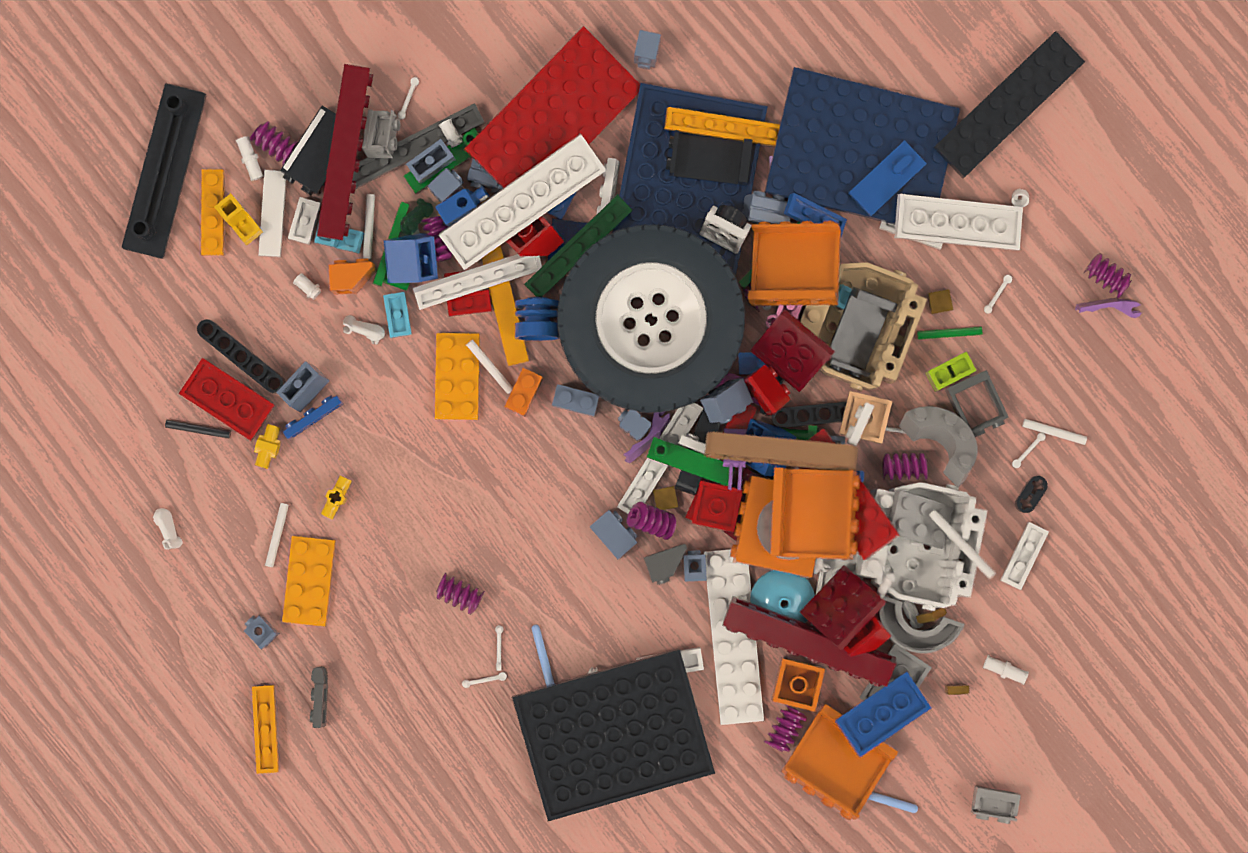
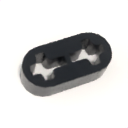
[1015,476,1048,513]

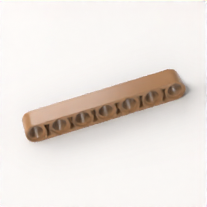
[704,432,858,471]

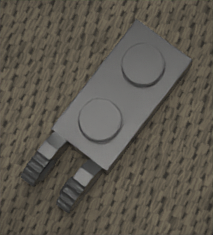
[310,666,328,728]

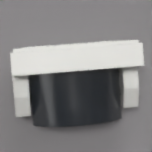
[699,205,752,253]

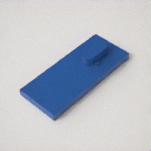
[848,140,927,217]

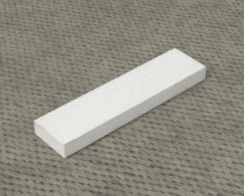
[259,170,286,257]

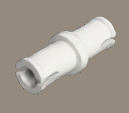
[236,136,264,181]
[983,655,1029,685]

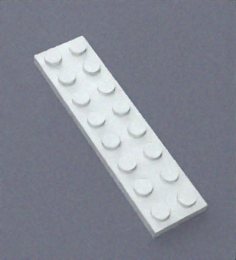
[439,134,606,270]
[704,549,764,725]

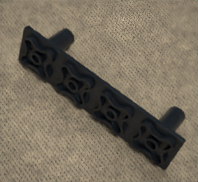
[122,83,207,259]

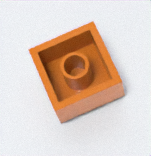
[771,657,825,712]

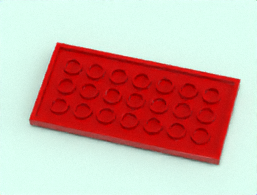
[464,26,640,188]

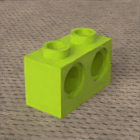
[925,351,976,392]

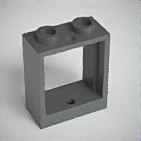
[945,370,1008,437]

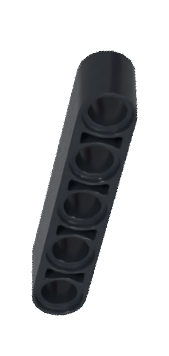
[197,319,286,394]
[674,390,720,496]
[771,402,846,428]

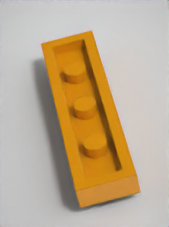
[201,169,224,256]
[252,685,279,774]

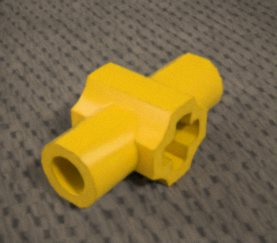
[254,424,281,469]
[321,475,352,520]

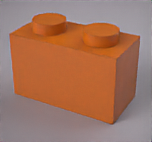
[504,368,543,417]

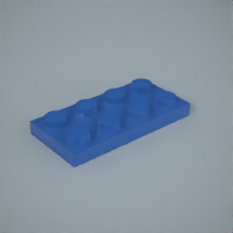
[835,672,931,757]

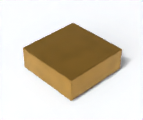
[928,289,953,315]
[653,486,678,510]
[916,608,947,624]
[945,684,970,695]

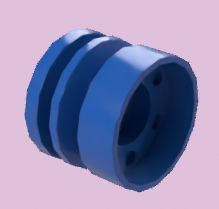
[515,297,560,341]

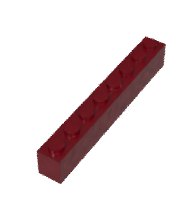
[317,64,374,241]
[722,596,896,687]

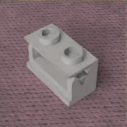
[362,110,400,158]
[971,786,1021,824]

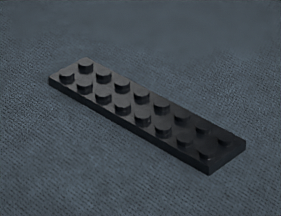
[933,31,1085,178]

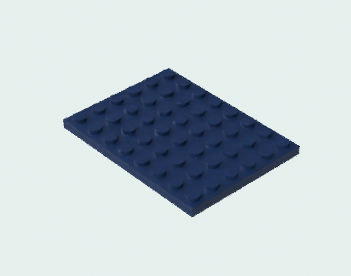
[764,67,960,225]
[612,83,768,276]

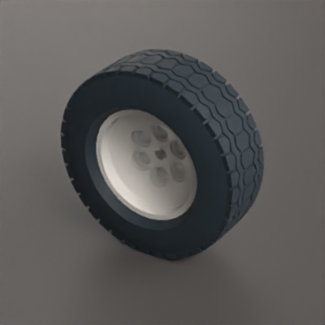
[557,225,745,412]

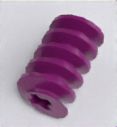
[249,121,297,165]
[421,216,453,263]
[1084,253,1132,298]
[882,453,928,480]
[627,502,676,540]
[436,573,485,615]
[764,704,807,752]

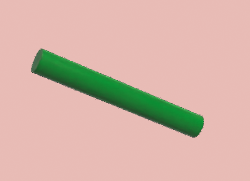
[917,326,983,340]

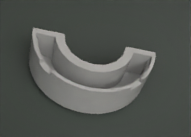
[899,406,978,488]
[877,596,964,653]

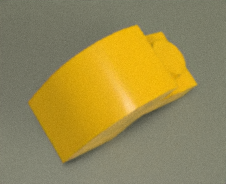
[214,193,263,246]

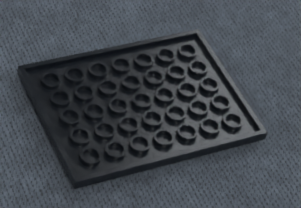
[512,648,715,822]

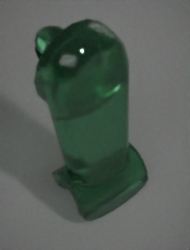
[400,198,434,235]

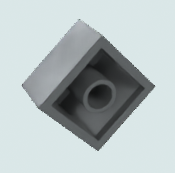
[644,544,687,585]

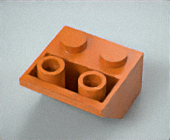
[328,259,377,295]

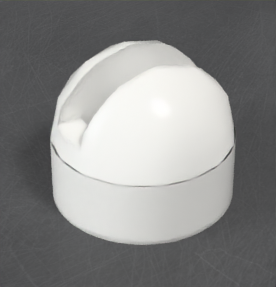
[1012,188,1029,207]

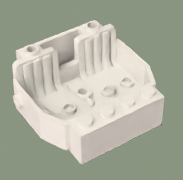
[854,482,987,611]

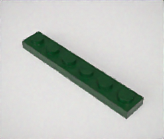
[524,194,633,297]

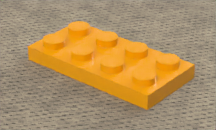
[435,333,480,420]
[282,536,336,627]

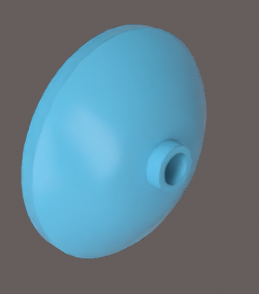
[750,570,815,623]

